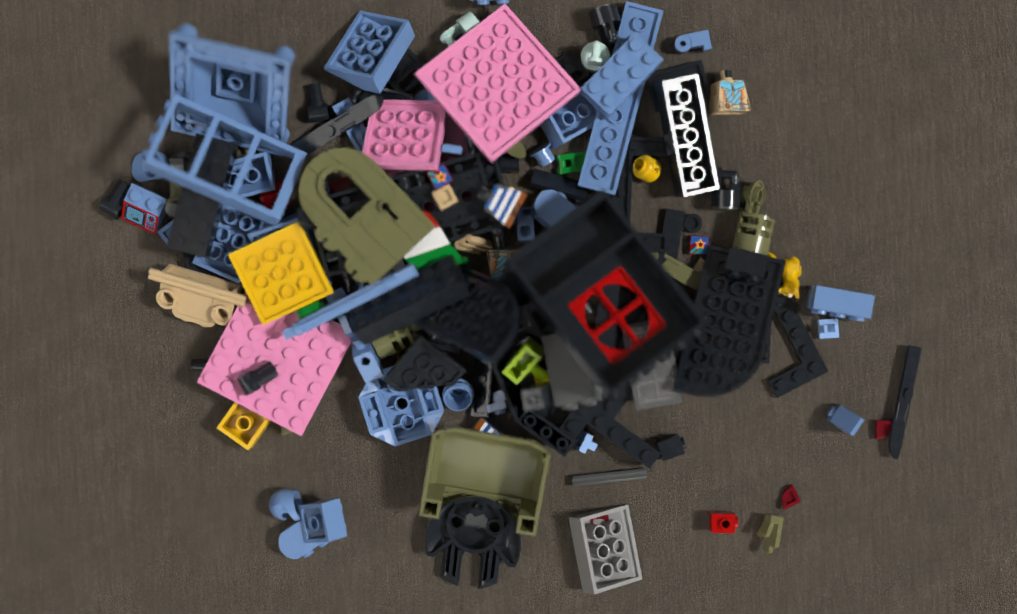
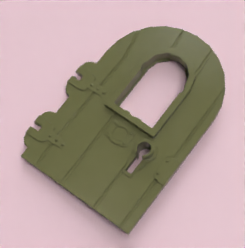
[299,148,436,286]

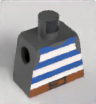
[477,184,527,229]

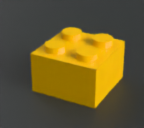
[217,402,271,450]

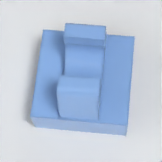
[817,318,839,339]
[573,430,598,453]

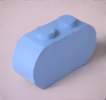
[530,190,579,229]
[278,520,329,559]

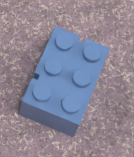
[805,285,875,322]

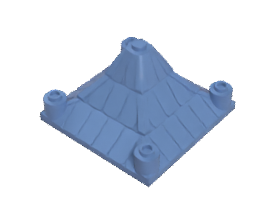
[170,24,295,156]

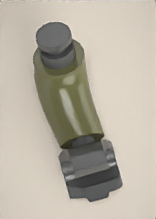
[165,152,190,217]

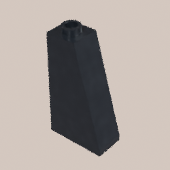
[593,284,620,349]
[521,381,554,411]

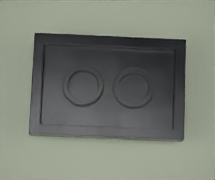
[646,60,710,113]

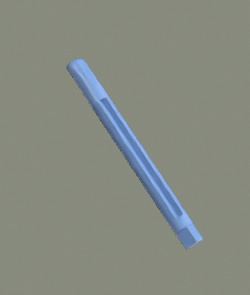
[282,263,419,340]

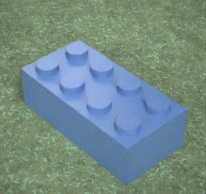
[580,33,664,119]

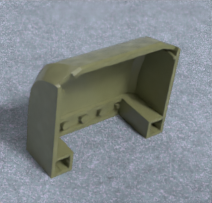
[419,426,551,536]

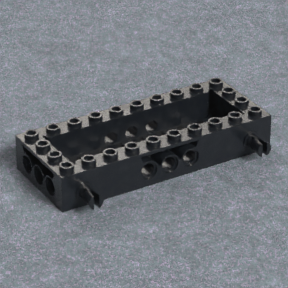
[313,136,516,292]

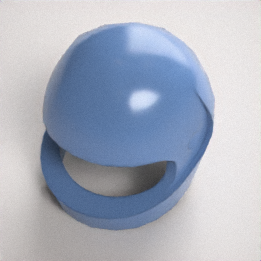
[442,378,474,411]
[269,488,303,521]

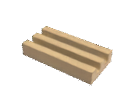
[454,235,493,255]

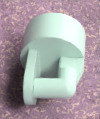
[440,11,481,46]
[581,41,610,74]

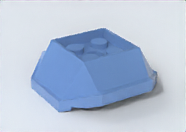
[358,366,444,446]

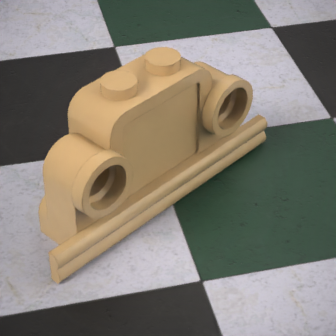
[148,264,246,327]

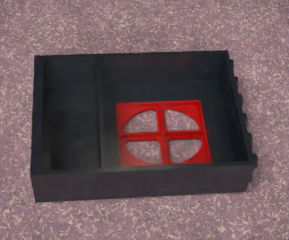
[506,189,707,401]

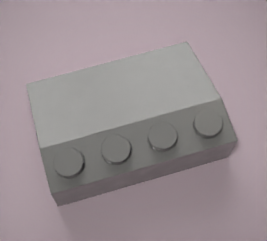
[568,504,643,594]

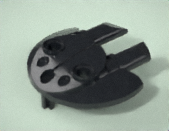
[425,496,521,589]

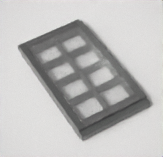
[621,321,682,411]

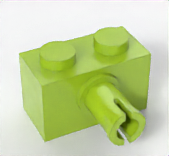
[502,337,549,384]

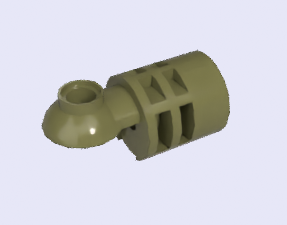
[732,180,776,255]
[372,324,423,360]

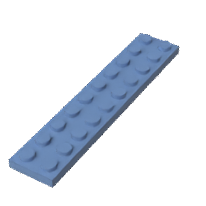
[578,1,663,196]

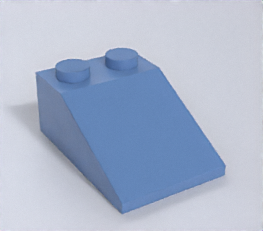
[540,93,597,149]

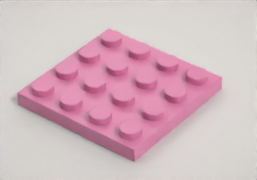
[362,100,448,170]

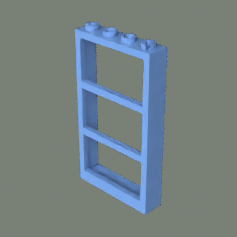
[141,94,307,226]

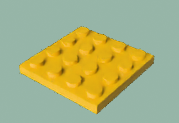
[228,222,334,325]

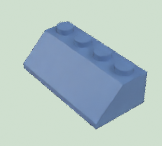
[227,152,276,198]

